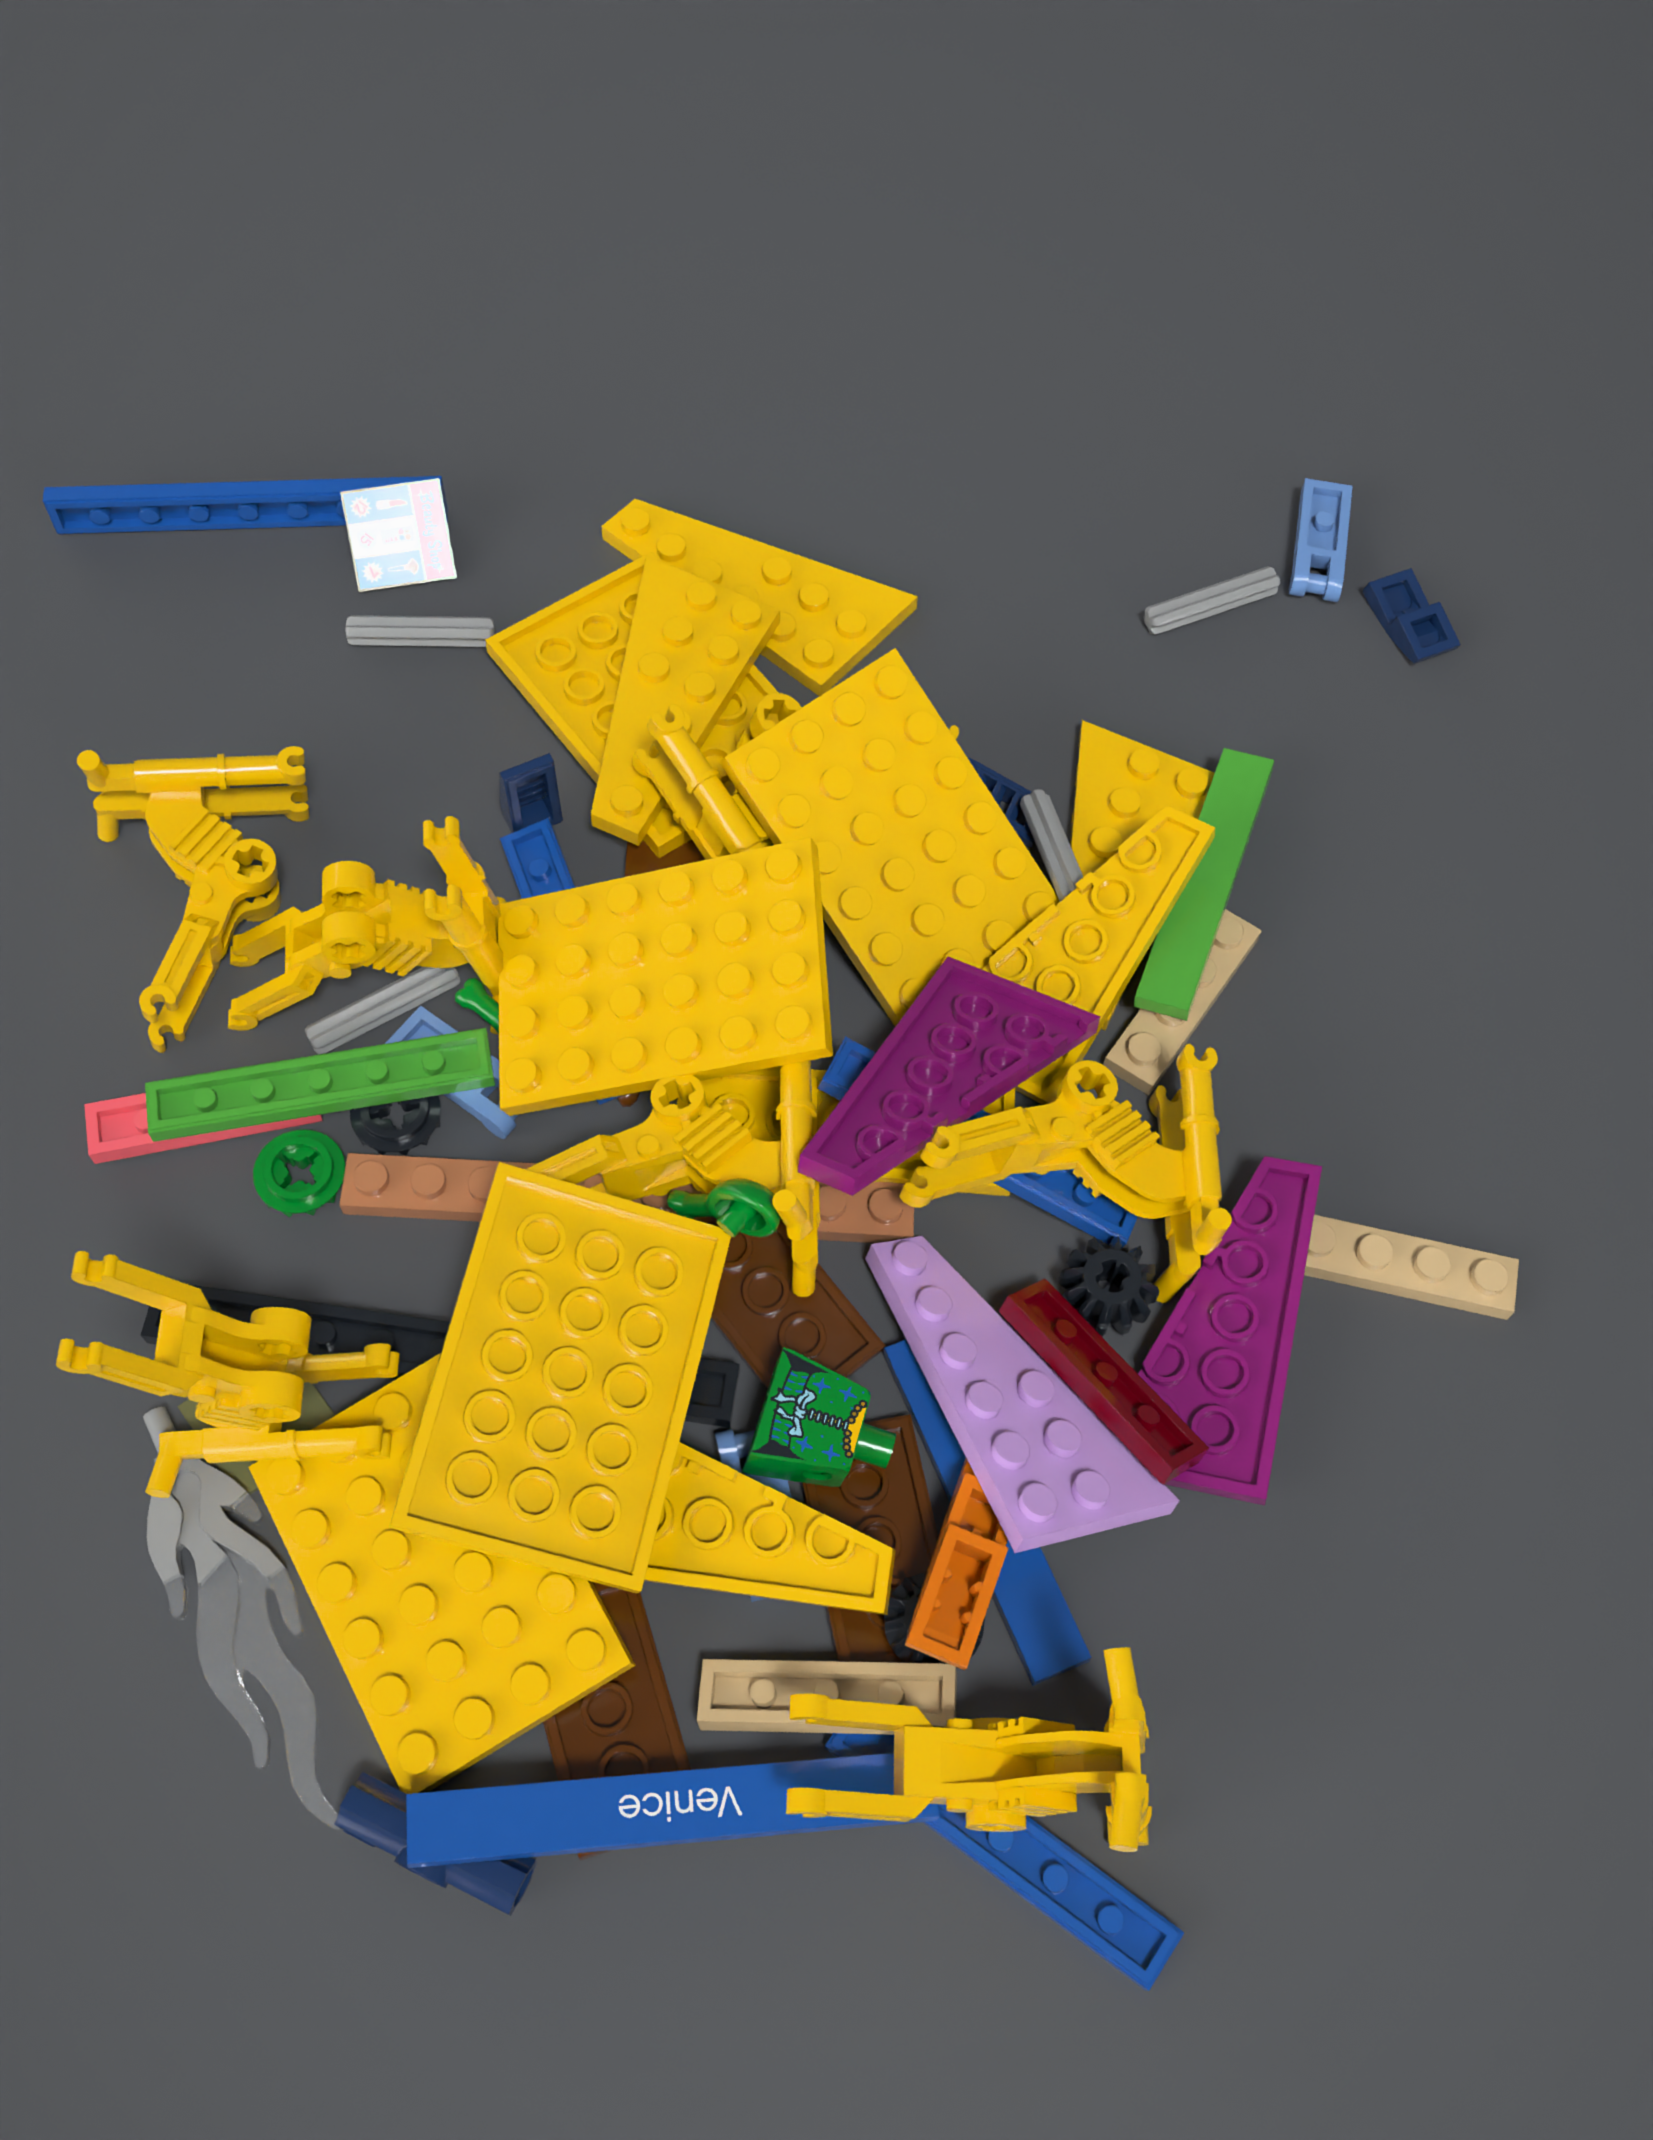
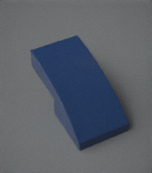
[1362,568,1461,664]

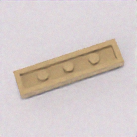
[1103,909,1262,1095]
[1304,1215,1519,1320]
[697,1659,957,1735]

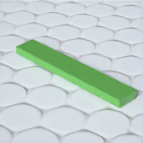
[1134,748,1274,1021]
[145,1028,496,1142]

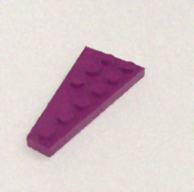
[798,956,1100,1196]
[1138,1156,1322,1506]

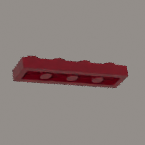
[999,1278,1209,1485]

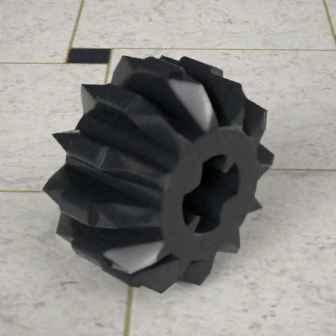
[1058,1235,1159,1336]

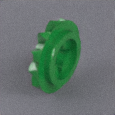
[253,1129,346,1218]

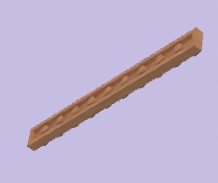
[339,1153,914,1243]

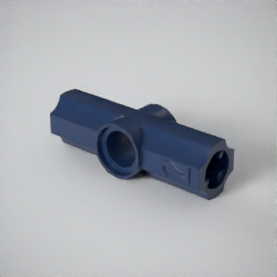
[334,1772,538,1916]

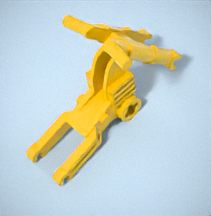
[632,693,959,860]
[77,746,310,1053]
[228,816,507,1035]
[899,1044,1232,1303]
[526,1060,822,1297]
[56,1251,400,1498]
[786,1647,1152,1852]

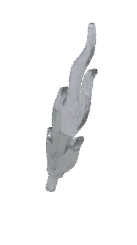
[143,1407,342,1830]

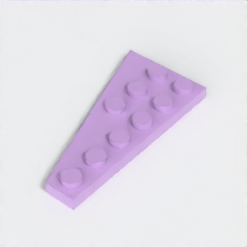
[865,1236,1180,1553]

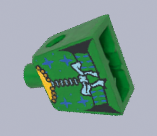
[742,1347,896,1487]

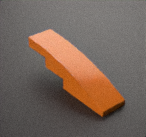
[905,1458,1008,1670]

